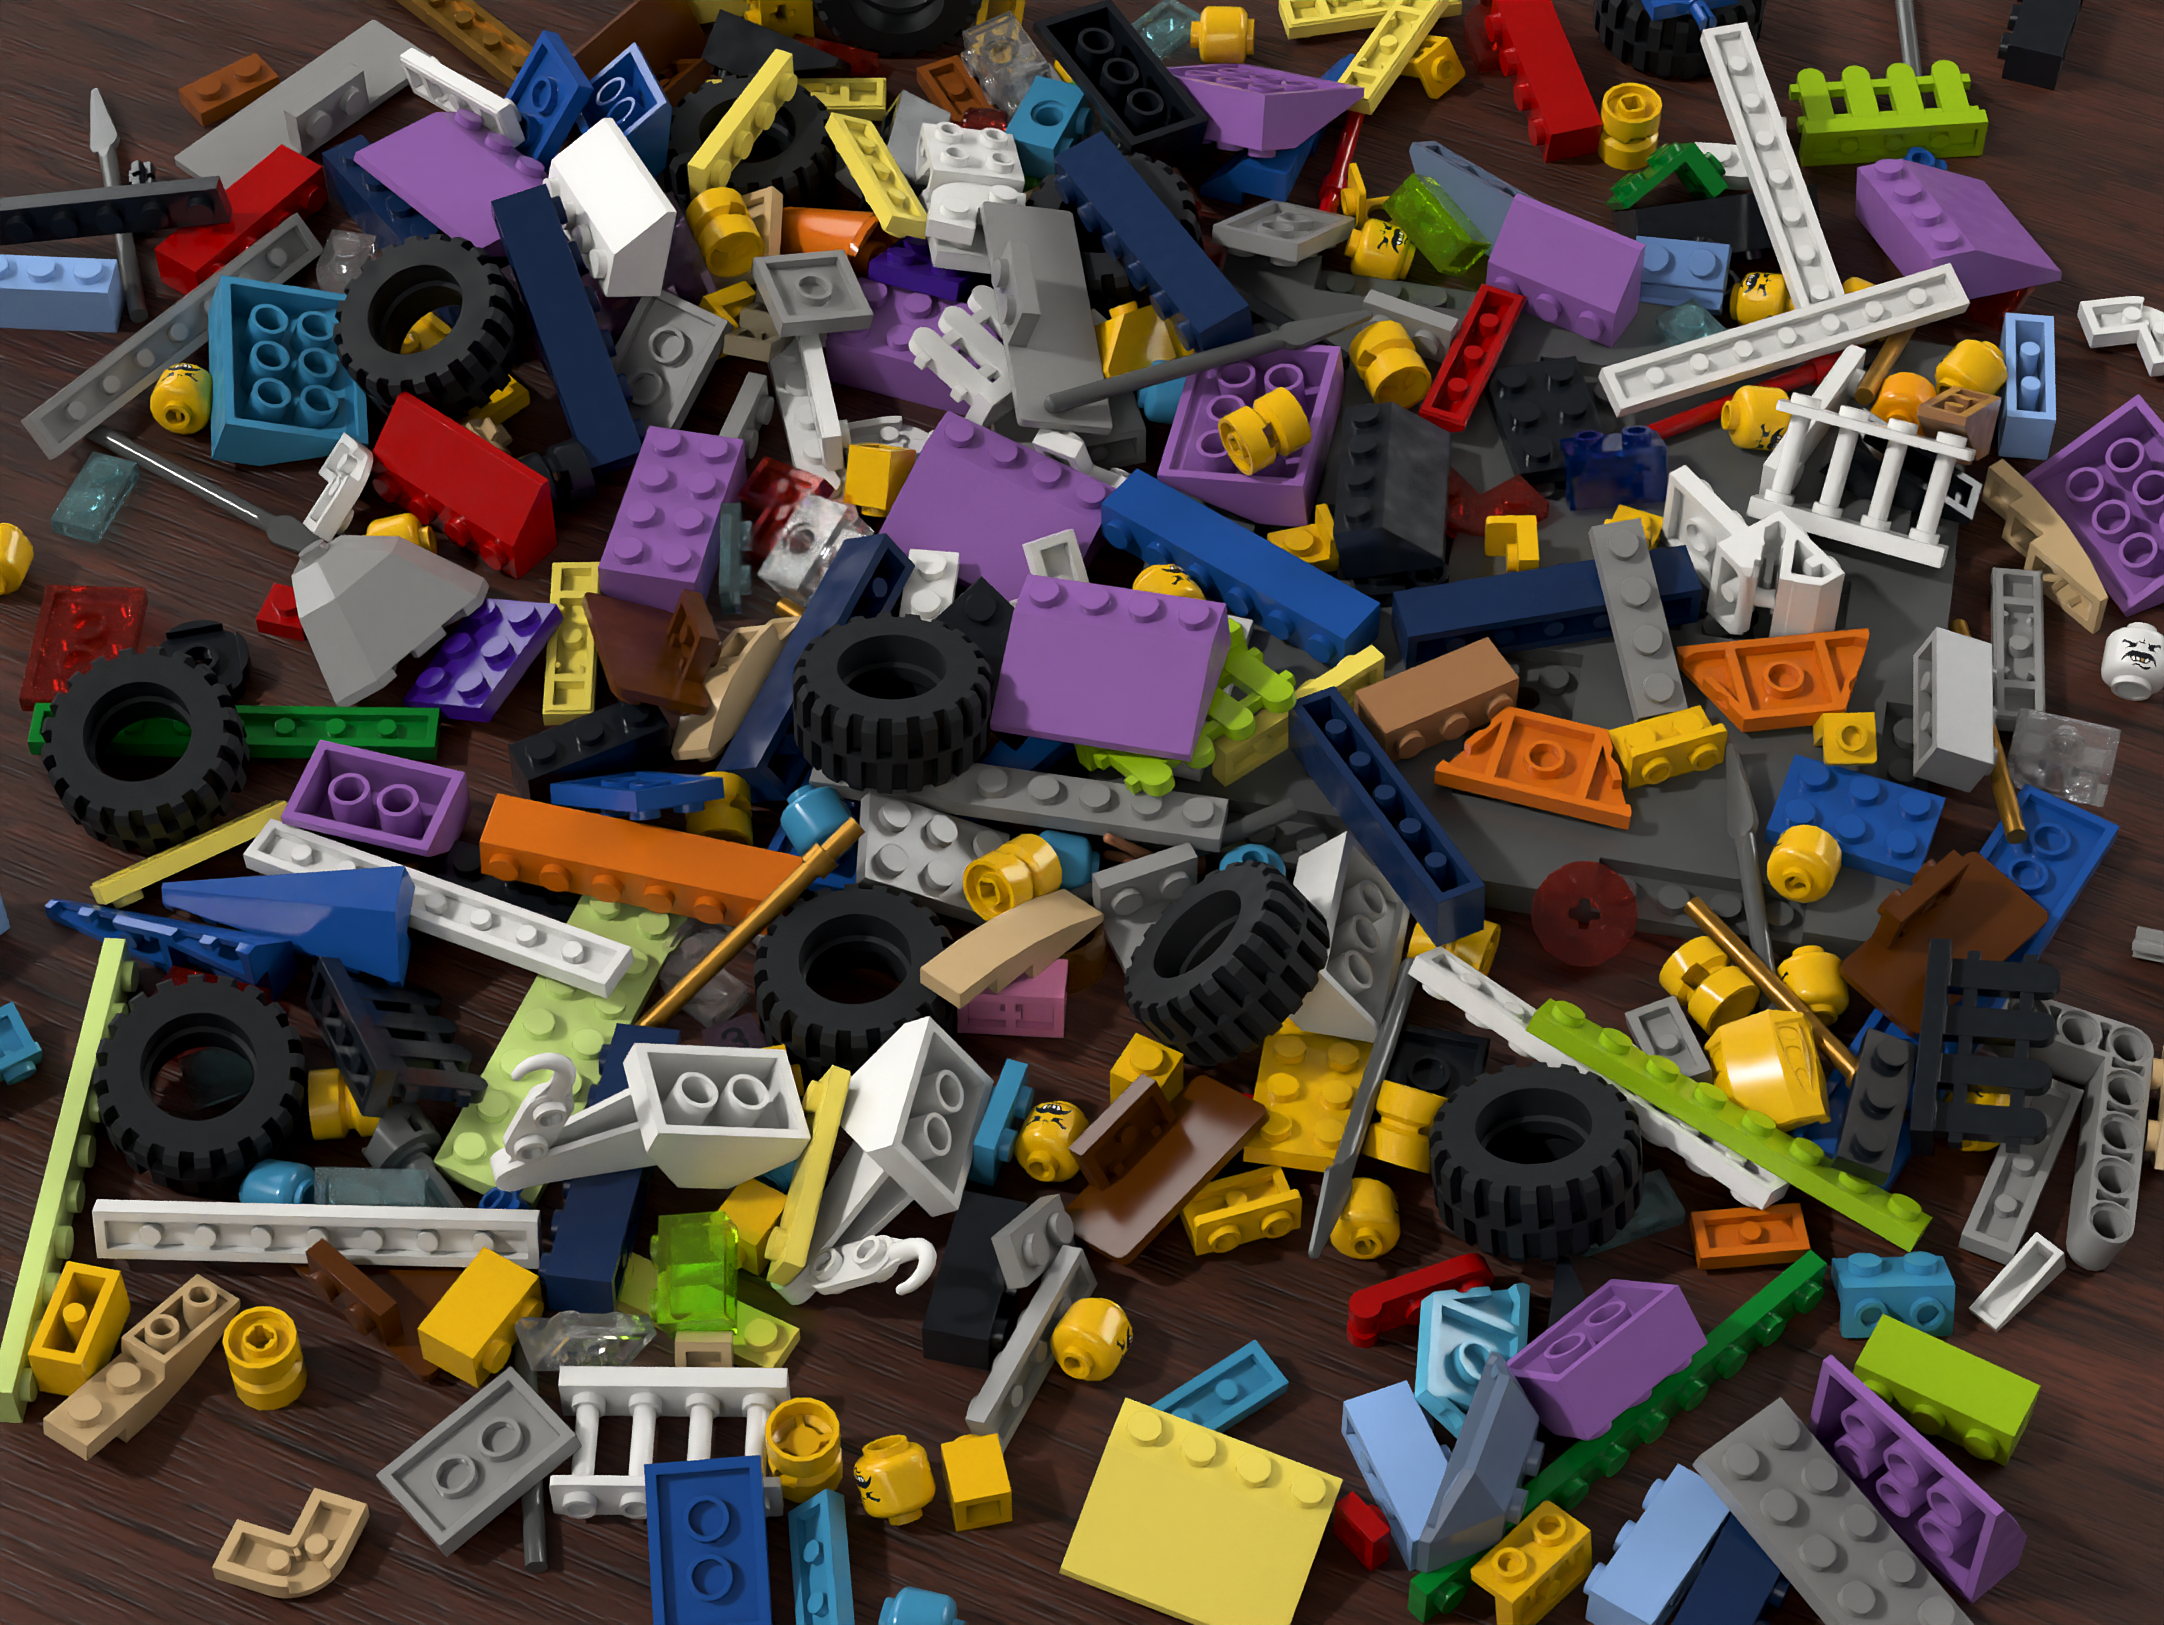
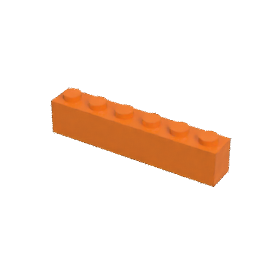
[479,793,804,935]

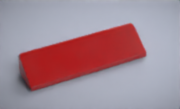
[1418,283,1527,433]

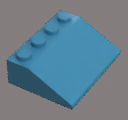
[208,275,369,466]

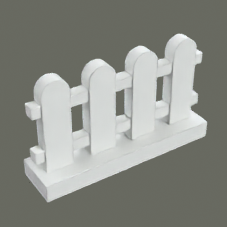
[909,285,1108,428]

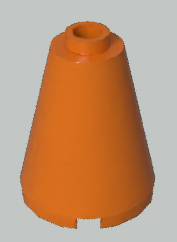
[780,207,902,280]

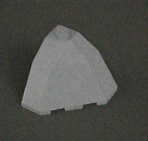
[291,535,490,707]

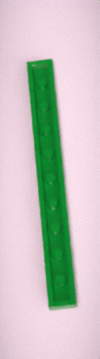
[1407,1250,1827,1624]

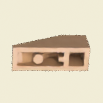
[1917,386,2002,465]

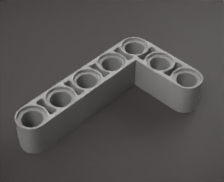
[1989,998,2154,1271]

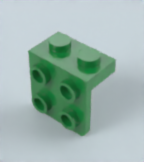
[1606,141,1728,210]

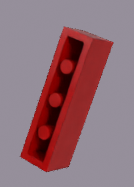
[1485,0,1603,163]
[154,144,329,295]

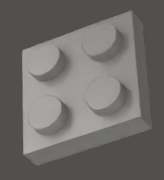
[751,249,873,337]

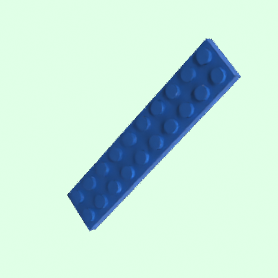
[1790,783,2120,1192]

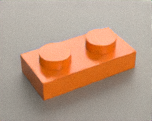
[1689,1203,1811,1270]

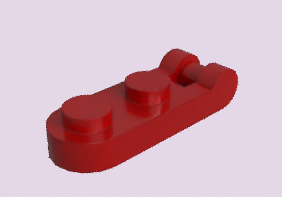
[1346,1253,1494,1348]

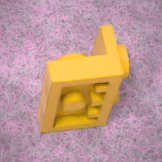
[1608,705,1728,789]
[1471,1500,1592,1625]

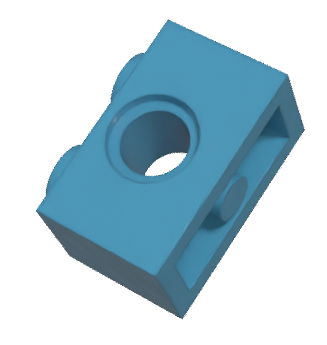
[1005,76,1094,179]

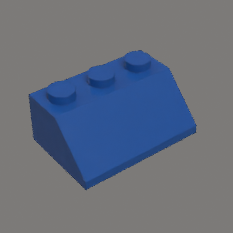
[576,42,672,181]

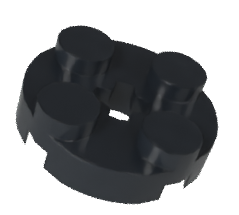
[153,620,252,702]

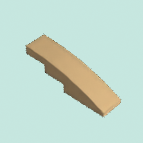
[1981,458,2108,634]
[920,889,1104,1009]

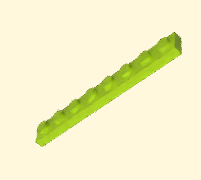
[1525,998,1932,1253]

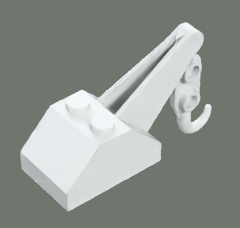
[771,1016,994,1305]
[490,1043,811,1192]

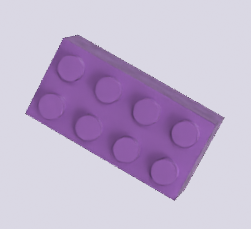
[825,277,1015,416]
[598,426,747,613]

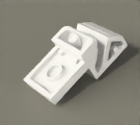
[915,122,1025,274]
[1660,465,1845,637]

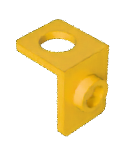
[1341,163,1408,231]

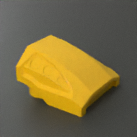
[1703,1009,1831,1133]

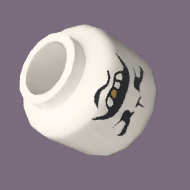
[2101,622,2164,701]

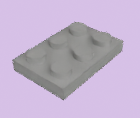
[1211,199,1356,266]
[610,290,734,433]
[856,789,1010,926]
[376,1366,582,1557]

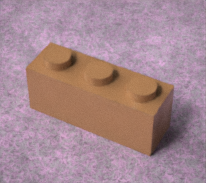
[1354,637,1519,762]

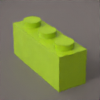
[1853,1314,2041,1467]

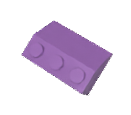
[1486,193,1646,348]
[281,740,472,857]
[1507,1279,1708,1441]

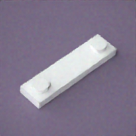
[400,48,526,148]
[795,333,851,472]
[1759,344,1867,496]

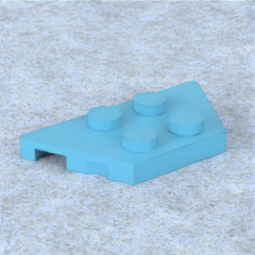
[1414,1283,1530,1439]

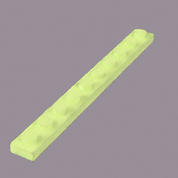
[0,938,139,1423]

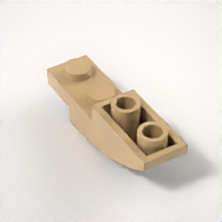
[671,616,801,762]
[43,1274,240,1461]

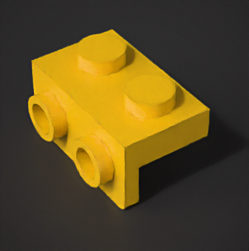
[1179,1165,1302,1256]

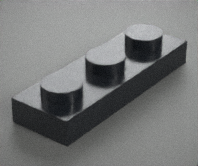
[1831,1028,1919,1186]

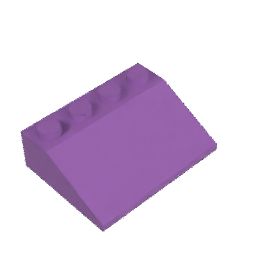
[1166,63,1365,158]
[353,108,570,257]
[1855,158,2062,300]
[1157,345,1346,527]
[2024,394,2164,617]
[878,411,1116,602]
[990,574,1231,762]
[1808,1355,2027,1605]

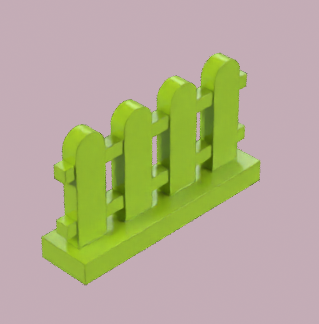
[1788,60,1989,167]
[1074,617,1297,797]

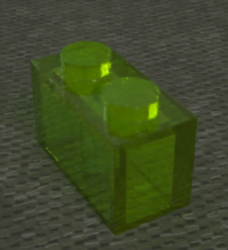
[1381,173,1492,277]
[649,1211,738,1340]

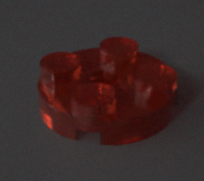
[1531,861,1638,967]

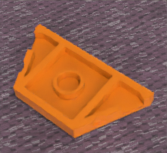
[1675,628,1870,733]
[1434,706,1632,830]

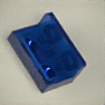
[1560,426,1667,511]

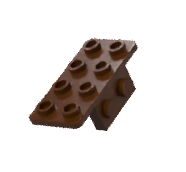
[572,0,712,108]
[581,589,722,717]
[1839,849,2049,1038]
[1064,1074,1270,1265]
[286,1187,463,1382]

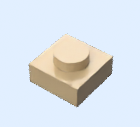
[675,1331,734,1368]

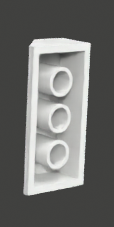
[542,118,677,297]
[1288,831,1410,1043]

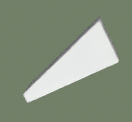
[1969,1232,2066,1332]

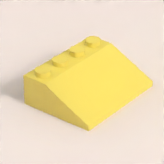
[1059,1398,1343,1625]

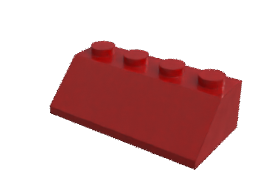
[372,390,558,580]

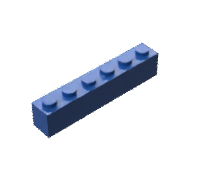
[1101,468,1380,668]

